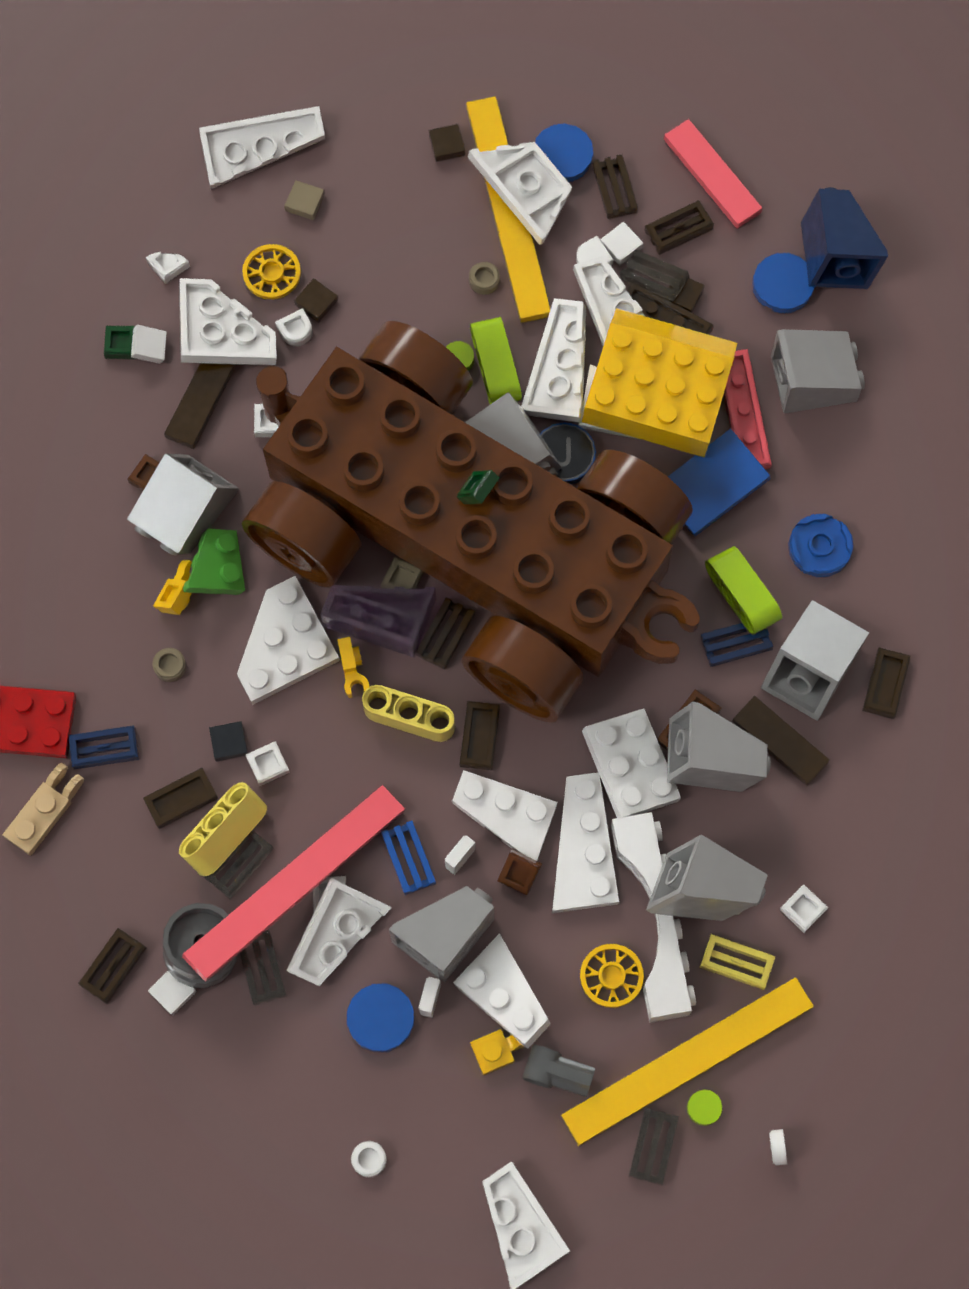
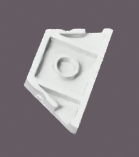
[468,142,572,245]

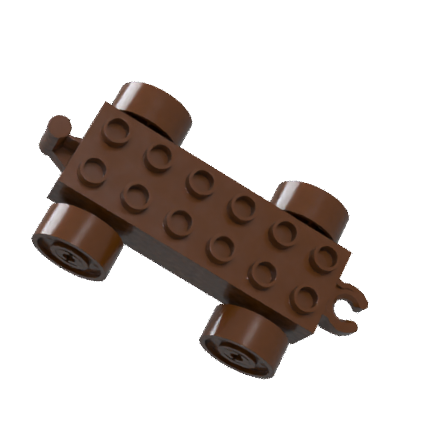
[241,321,700,723]

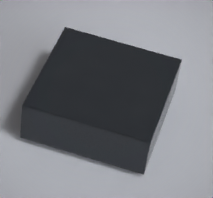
[209,721,248,761]

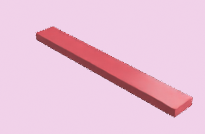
[182,785,405,982]

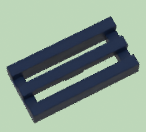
[701,623,774,667]
[69,725,139,770]

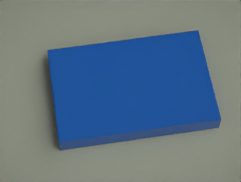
[668,428,771,537]

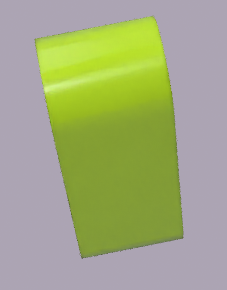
[470,317,522,404]
[705,546,782,635]

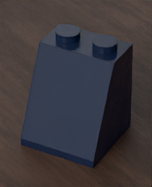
[801,187,888,289]

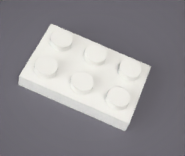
[582,708,681,818]

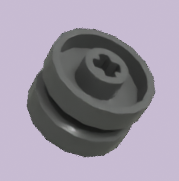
[163,903,237,988]

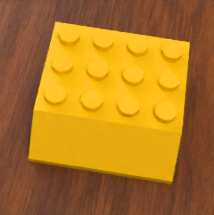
[582,308,738,457]

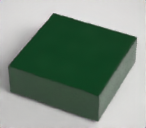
[104,326,136,359]
[457,470,500,504]

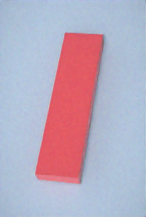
[664,119,762,229]
[723,349,772,469]

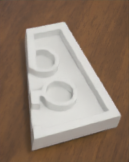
[286,878,392,986]
[483,1161,570,1289]

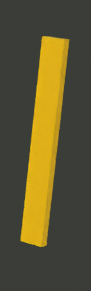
[466,96,550,323]
[561,977,814,1146]

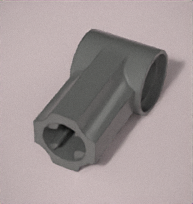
[522,1045,596,1097]

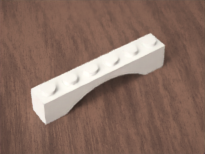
[611,812,696,1023]

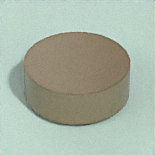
[469,262,500,295]
[152,648,186,682]

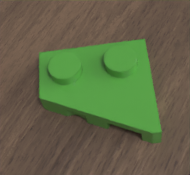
[183,529,245,595]

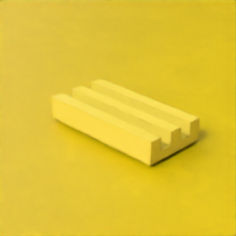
[700,934,776,990]

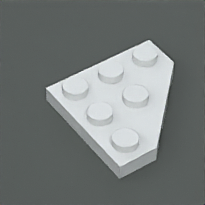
[179,278,277,365]
[237,576,340,705]

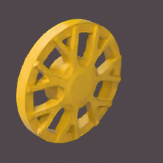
[242,244,301,300]
[580,944,644,1008]

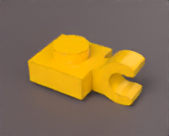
[153,560,192,615]
[337,637,370,698]
[470,1029,525,1075]

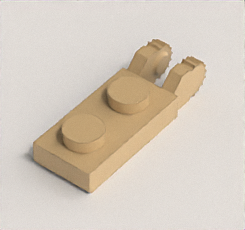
[2,763,84,856]

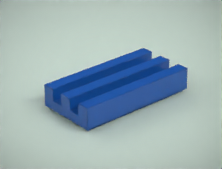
[381,820,436,895]

